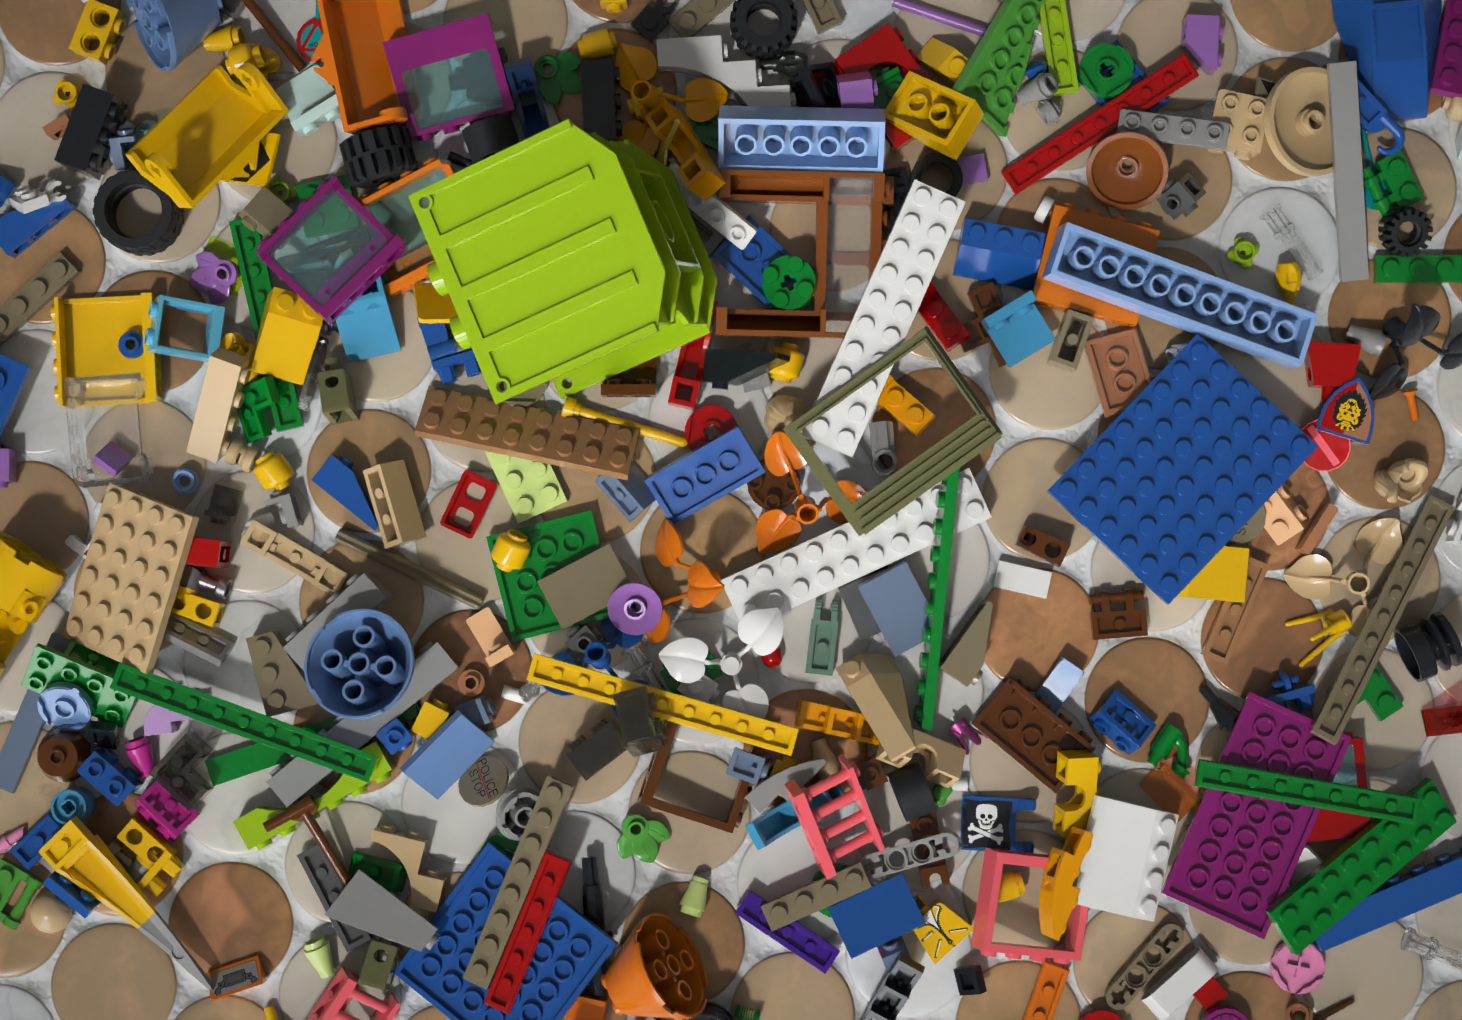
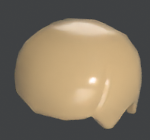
[30,889,72,934]

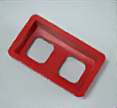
[440,470,497,539]

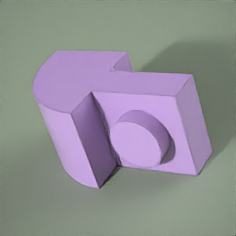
[144,705,192,736]

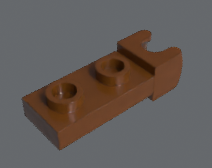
[909,811,950,889]

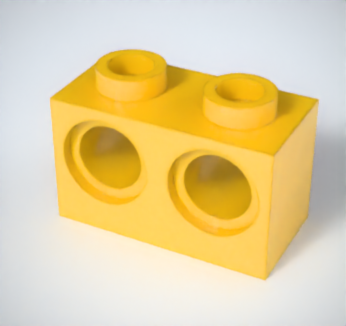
[69,0,126,65]

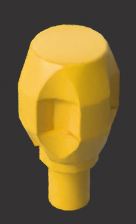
[1275,261,1302,306]

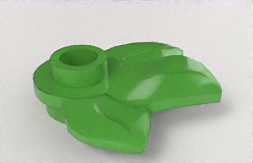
[617,814,670,863]

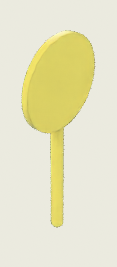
[655,119,680,166]

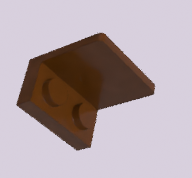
[601,358,656,397]

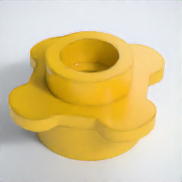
[53,79,82,109]

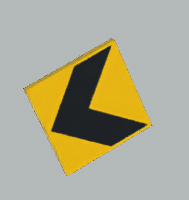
[228,133,281,187]

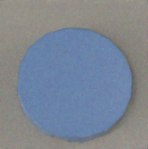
[37,682,94,731]

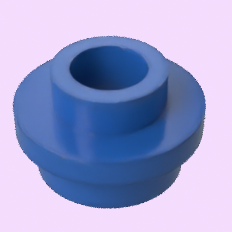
[118,331,143,359]

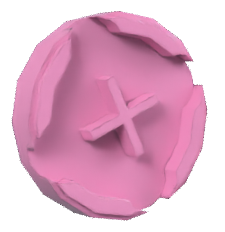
[1270,942,1325,994]

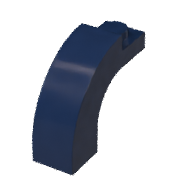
[503,56,550,139]

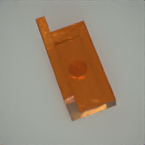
[1139,762,1201,822]

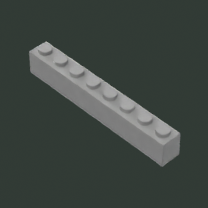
[267,641,460,807]

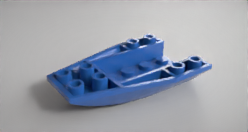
[1331,0,1442,121]

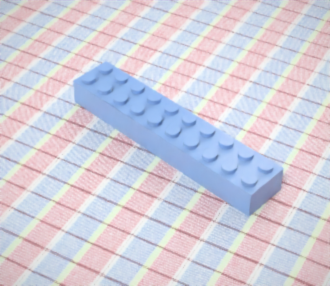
[1042,222,1319,369]

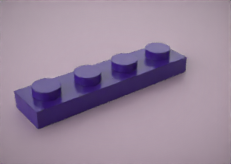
[735,889,840,974]

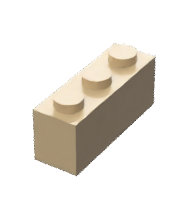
[363,459,426,549]

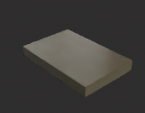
[537,543,631,630]

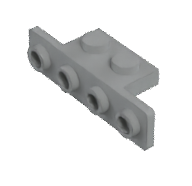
[1117,109,1230,151]

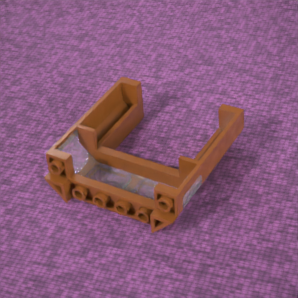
[716,169,894,339]

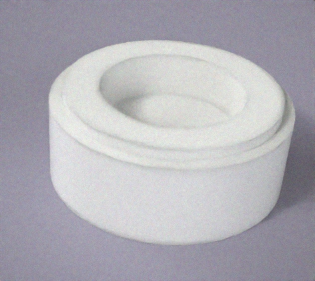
[1034,196,1055,224]

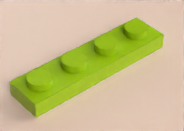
[1038,0,1079,97]

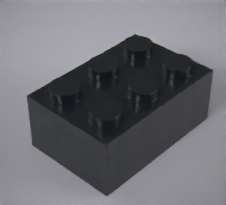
[54,83,128,180]

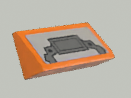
[206,955,267,1001]

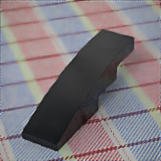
[861,954,925,1020]

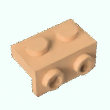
[1263,483,1309,546]

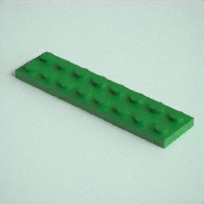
[1265,777,1457,956]

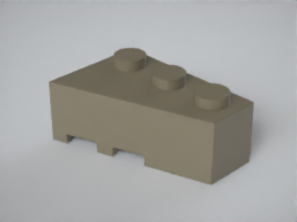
[246,631,318,717]

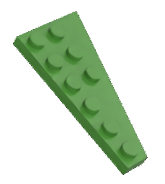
[952,0,1046,137]

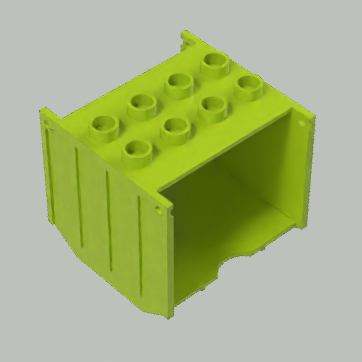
[408,119,718,404]

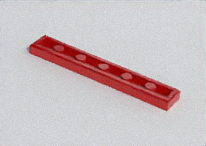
[484,850,572,1014]

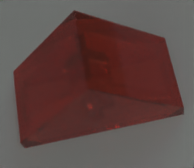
[1421,701,1462,737]

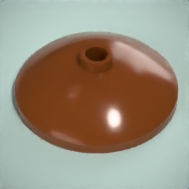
[1086,131,1169,210]

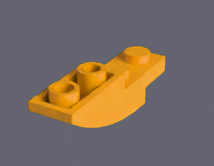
[877,374,935,437]
[1039,826,1094,941]

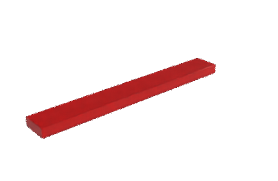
[1001,53,1199,195]

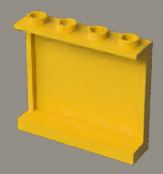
[51,292,163,408]

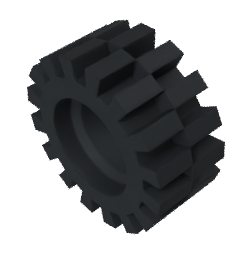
[1378,205,1433,258]

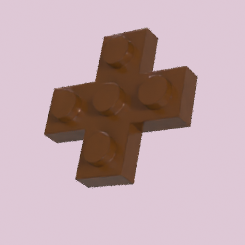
[960,282,1006,367]

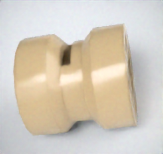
[224,438,261,473]

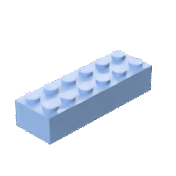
[718,105,885,173]

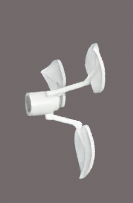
[659,607,784,719]

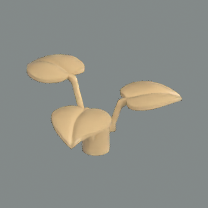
[1283,518,1402,646]

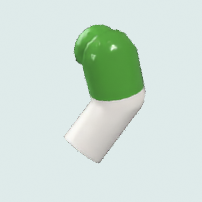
[931,778,968,806]

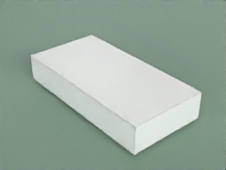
[992,560,1052,599]

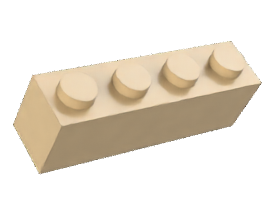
[186,347,251,463]

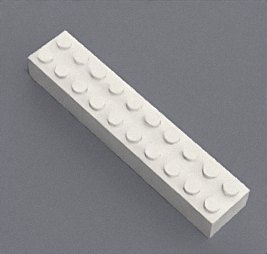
[801,180,966,457]
[721,468,992,621]

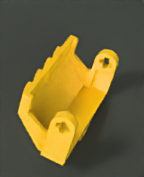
[125,62,289,209]

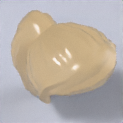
[764,395,816,447]
[1373,458,1428,503]

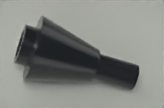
[1199,684,1240,731]

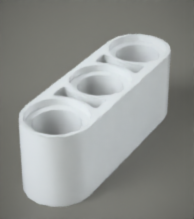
[1141,947,1218,1020]

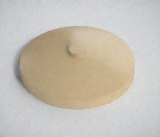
[1263,67,1361,177]

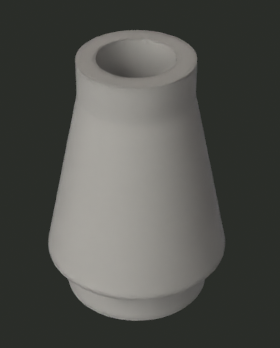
[1017,73,1058,105]
[1345,324,1388,356]

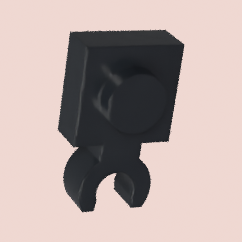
[631,0,677,43]

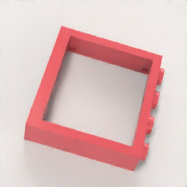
[971,847,1089,964]

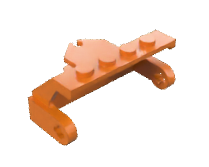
[311,0,426,135]

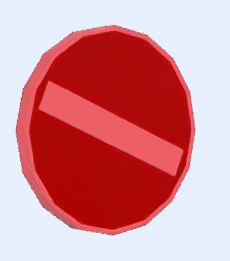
[1301,419,1351,471]

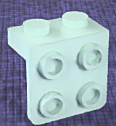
[275,65,341,138]

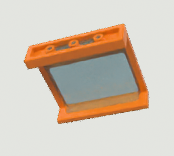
[348,157,455,296]

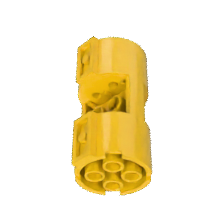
[0,531,67,676]

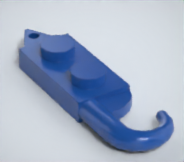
[1357,79,1405,155]

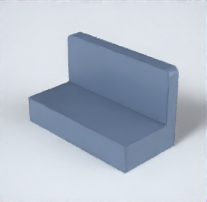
[595,462,656,522]

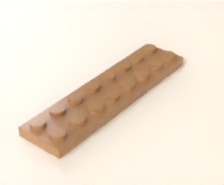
[415,386,640,481]

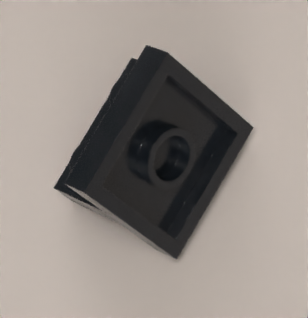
[788,62,841,108]

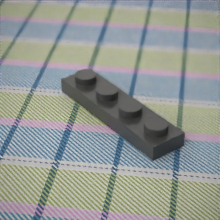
[297,844,373,952]

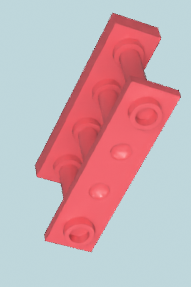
[784,754,885,880]
[306,967,401,1020]

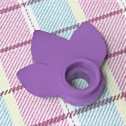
[189,251,239,305]

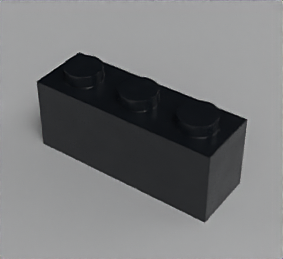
[581,59,623,142]

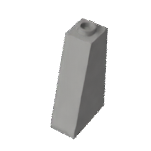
[325,870,440,952]

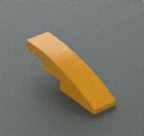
[794,699,879,745]

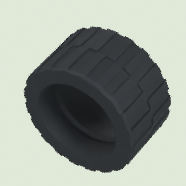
[93,169,184,256]

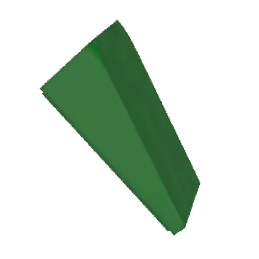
[348,851,407,893]

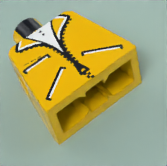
[913,895,973,964]

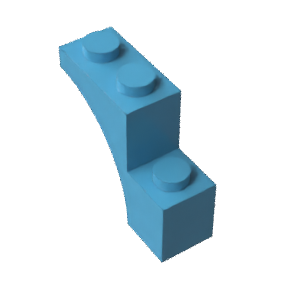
[745,784,845,850]

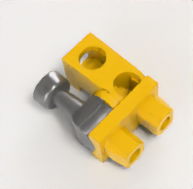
[171,564,232,627]
[108,815,185,898]

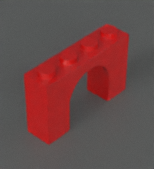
[834,23,934,152]

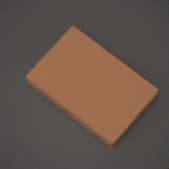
[1084,327,1152,419]

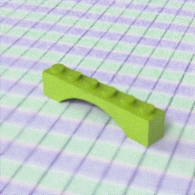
[233,740,396,851]

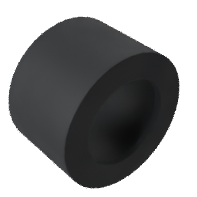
[462,114,520,164]
[909,153,963,197]
[887,761,937,822]

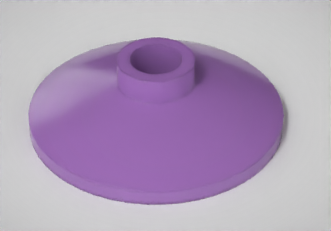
[608,582,662,635]

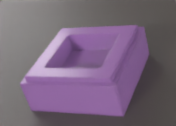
[956,153,989,186]
[93,441,133,477]

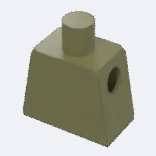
[317,357,359,425]
[358,937,401,991]

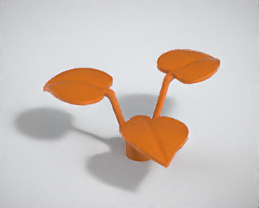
[755,431,867,554]
[645,519,725,645]

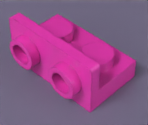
[135,777,200,842]

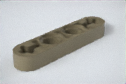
[1104,922,1184,1010]

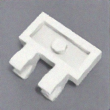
[9,177,67,214]

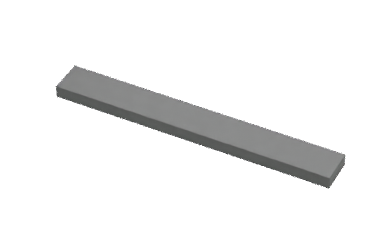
[1327,61,1369,282]

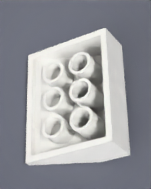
[1073,795,1179,922]

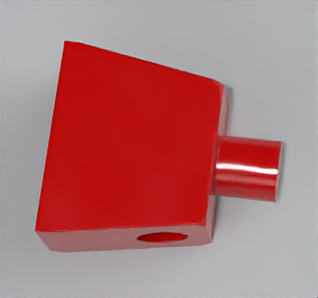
[1304,342,1361,404]

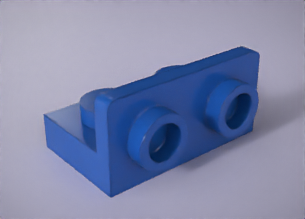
[1088,689,1157,755]
[43,871,102,918]

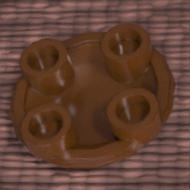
[747,459,801,510]

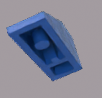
[0,199,77,258]
[311,454,380,531]

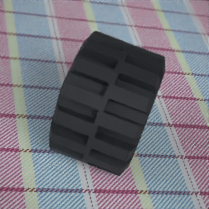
[339,125,419,188]

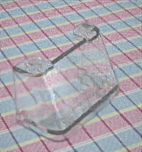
[64,372,153,488]

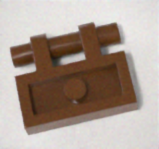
[1088,588,1148,640]

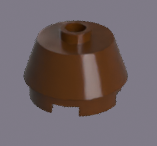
[37,729,91,783]

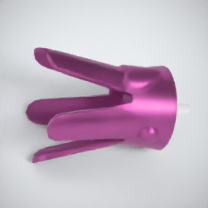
[949,716,988,755]

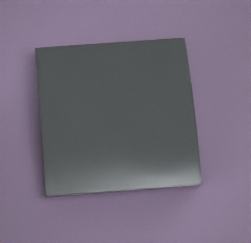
[838,566,888,641]

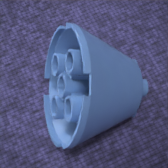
[126,0,223,73]
[304,609,415,720]

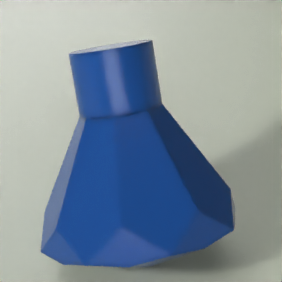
[1025,60,1048,80]

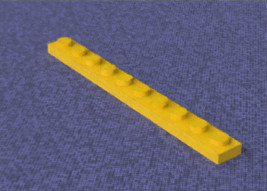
[527,653,799,756]

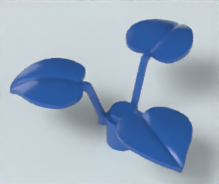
[541,602,654,724]

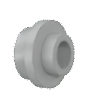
[1036,99,1061,125]

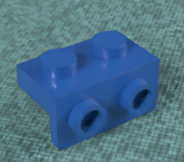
[77,748,144,806]

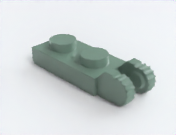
[805,597,839,676]

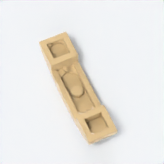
[240,519,349,596]

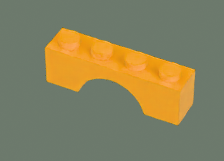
[645,99,726,201]

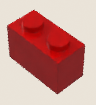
[186,537,232,568]

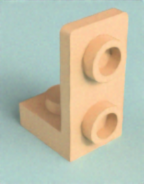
[466,607,517,667]

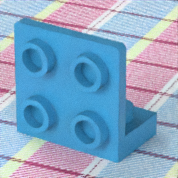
[981,290,1055,367]

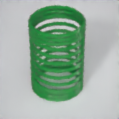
[734,1005,761,1020]

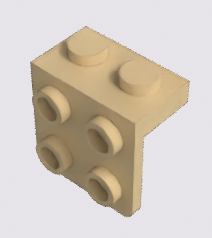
[1207,89,1267,160]

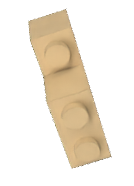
[370,824,447,913]

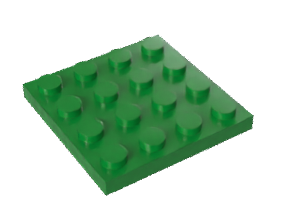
[486,510,609,642]

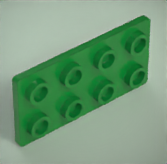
[21,639,136,728]

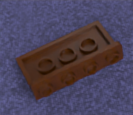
[971,678,1096,794]

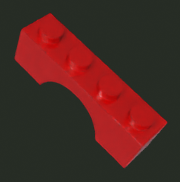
[668,301,718,411]

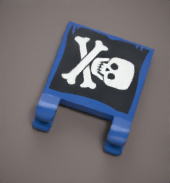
[960,795,1036,853]

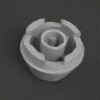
[496,788,540,841]

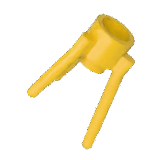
[1285,608,1352,667]

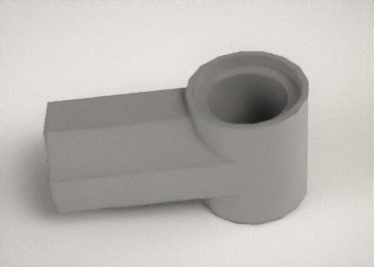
[869,421,897,476]

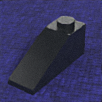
[702,349,790,390]

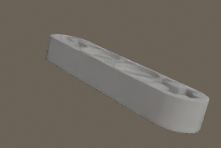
[860,832,962,879]

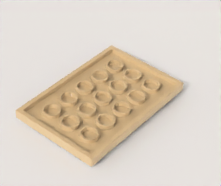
[62,482,199,674]

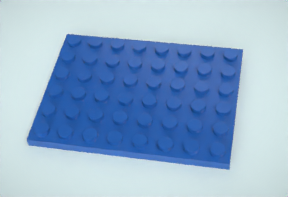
[1047,334,1318,605]

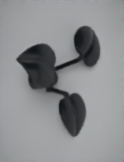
[1369,304,1462,400]

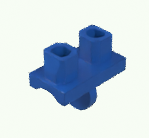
[1261,670,1316,711]

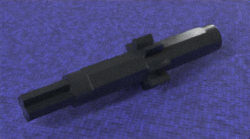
[582,856,613,996]

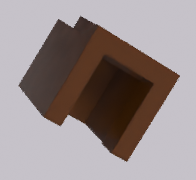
[855,754,888,791]

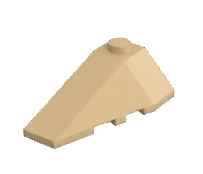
[835,654,916,763]

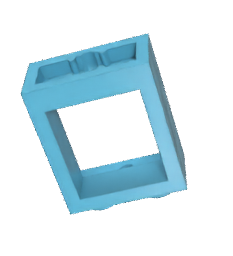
[144,295,225,362]

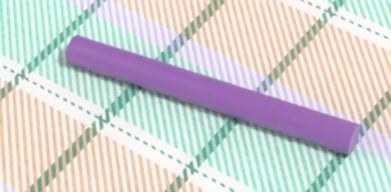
[892,0,988,37]

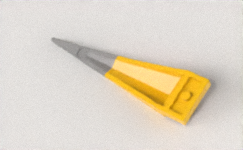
[38,816,215,990]

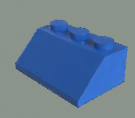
[953,218,1046,290]

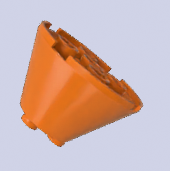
[601,913,708,1019]

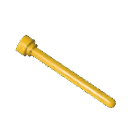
[561,396,688,448]

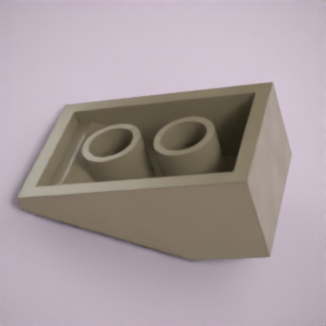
[939,600,993,687]

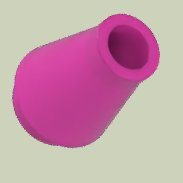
[125,736,156,778]

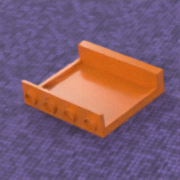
[1032,202,1160,328]

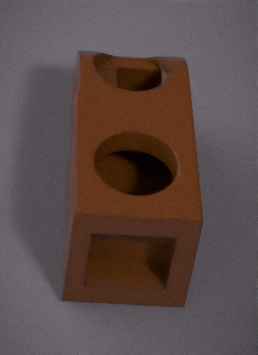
[1015,525,1071,568]

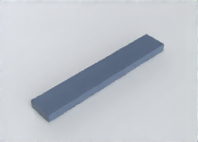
[0,633,71,793]

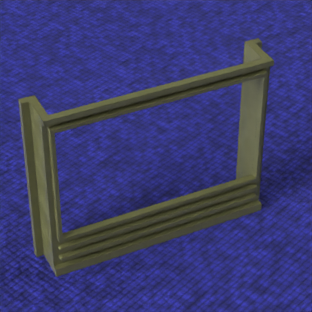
[782,326,1003,536]

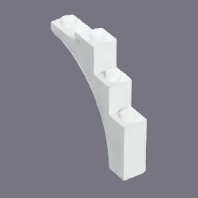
[656,35,796,107]

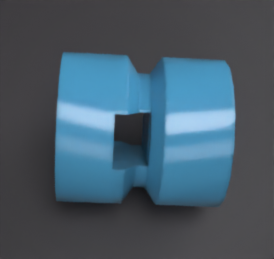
[51,786,96,825]

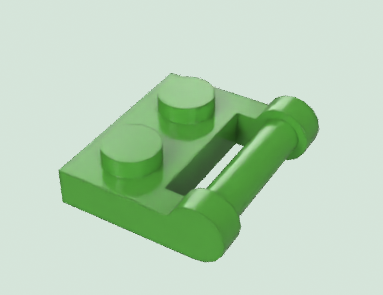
[0,857,44,930]

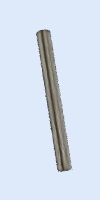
[335,529,484,609]

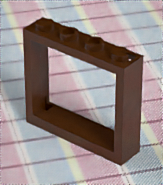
[637,720,765,833]

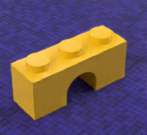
[1052,749,1101,838]

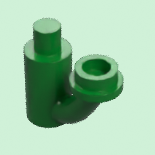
[1147,722,1191,779]

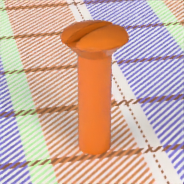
[1402,388,1419,421]

